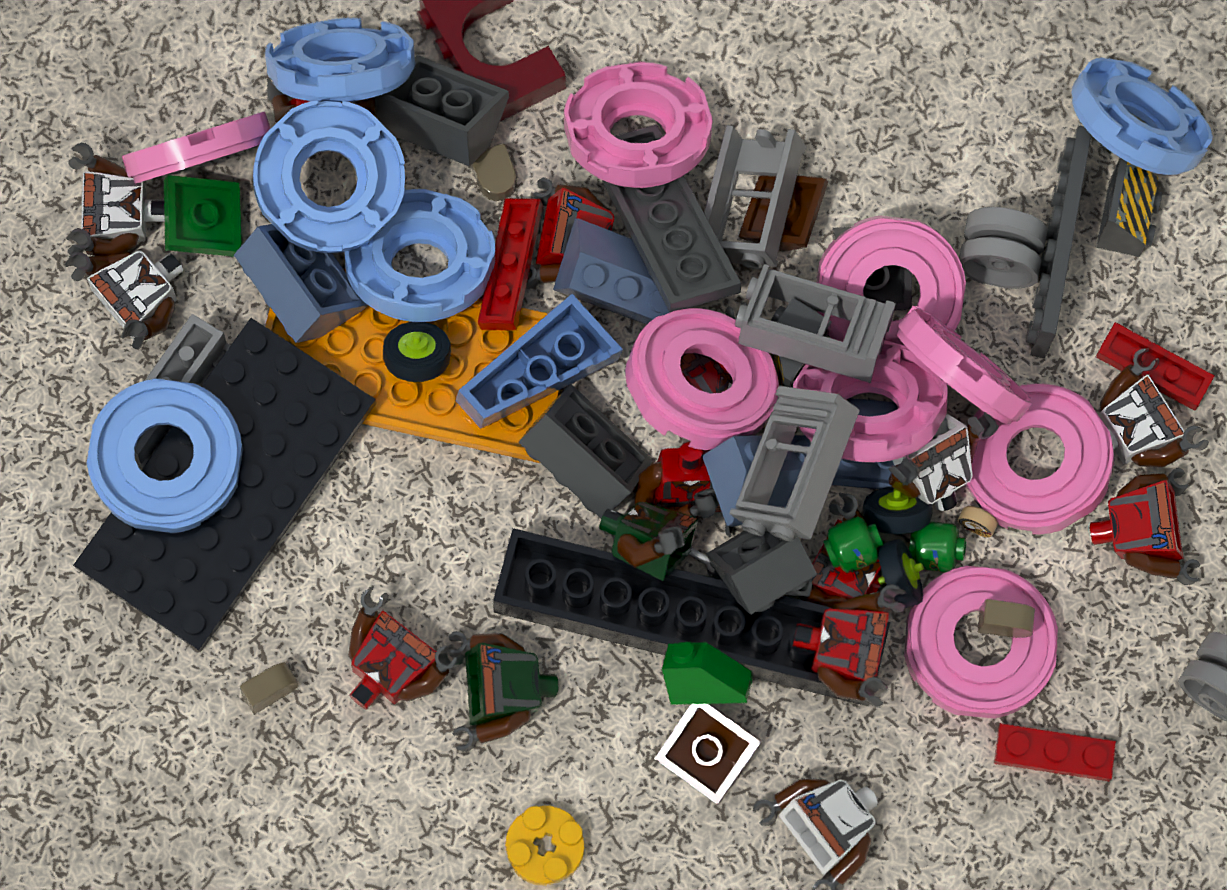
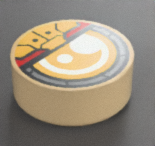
[958,506,998,538]

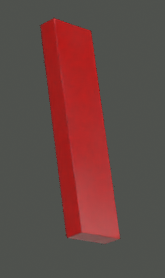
[477,199,543,330]

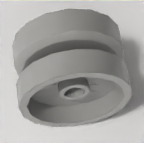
[959,207,1048,289]
[1178,632,1227,722]

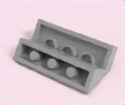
[135,314,231,468]

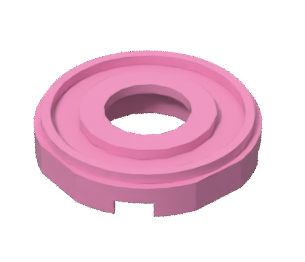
[564,62,712,188]
[122,111,271,184]
[816,215,966,346]
[897,306,1032,425]
[625,308,779,450]
[793,340,948,463]
[965,384,1114,534]
[904,566,1058,719]

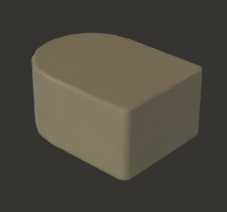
[471,144,516,201]
[978,599,1035,638]
[240,662,299,715]

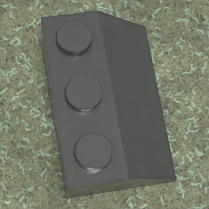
[375,55,509,167]
[518,383,653,518]

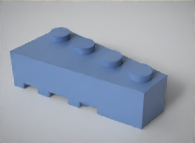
[455,294,623,429]

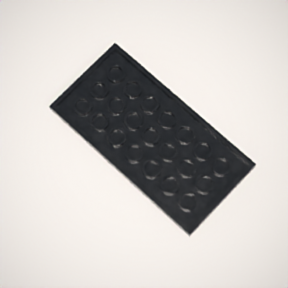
[73,318,377,652]

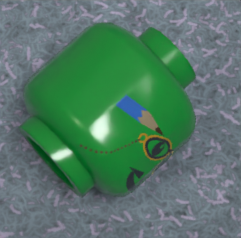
[823,517,884,573]
[909,521,966,572]

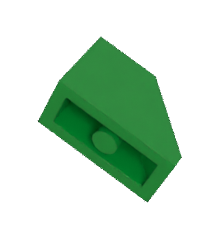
[662,642,753,705]

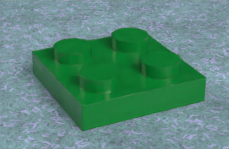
[164,175,241,257]

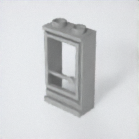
[704,125,806,269]
[735,264,896,383]
[729,386,860,542]

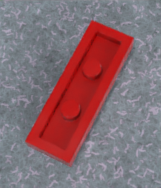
[1096,322,1215,411]
[994,723,1116,782]

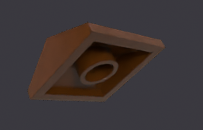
[738,175,828,252]
[654,704,762,805]

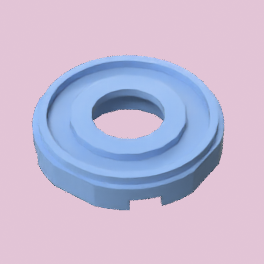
[265,18,415,102]
[1072,58,1212,175]
[253,100,405,253]
[344,189,495,322]
[87,378,243,533]

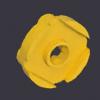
[505,806,584,886]

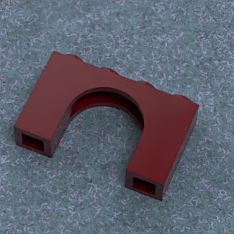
[416,0,566,122]

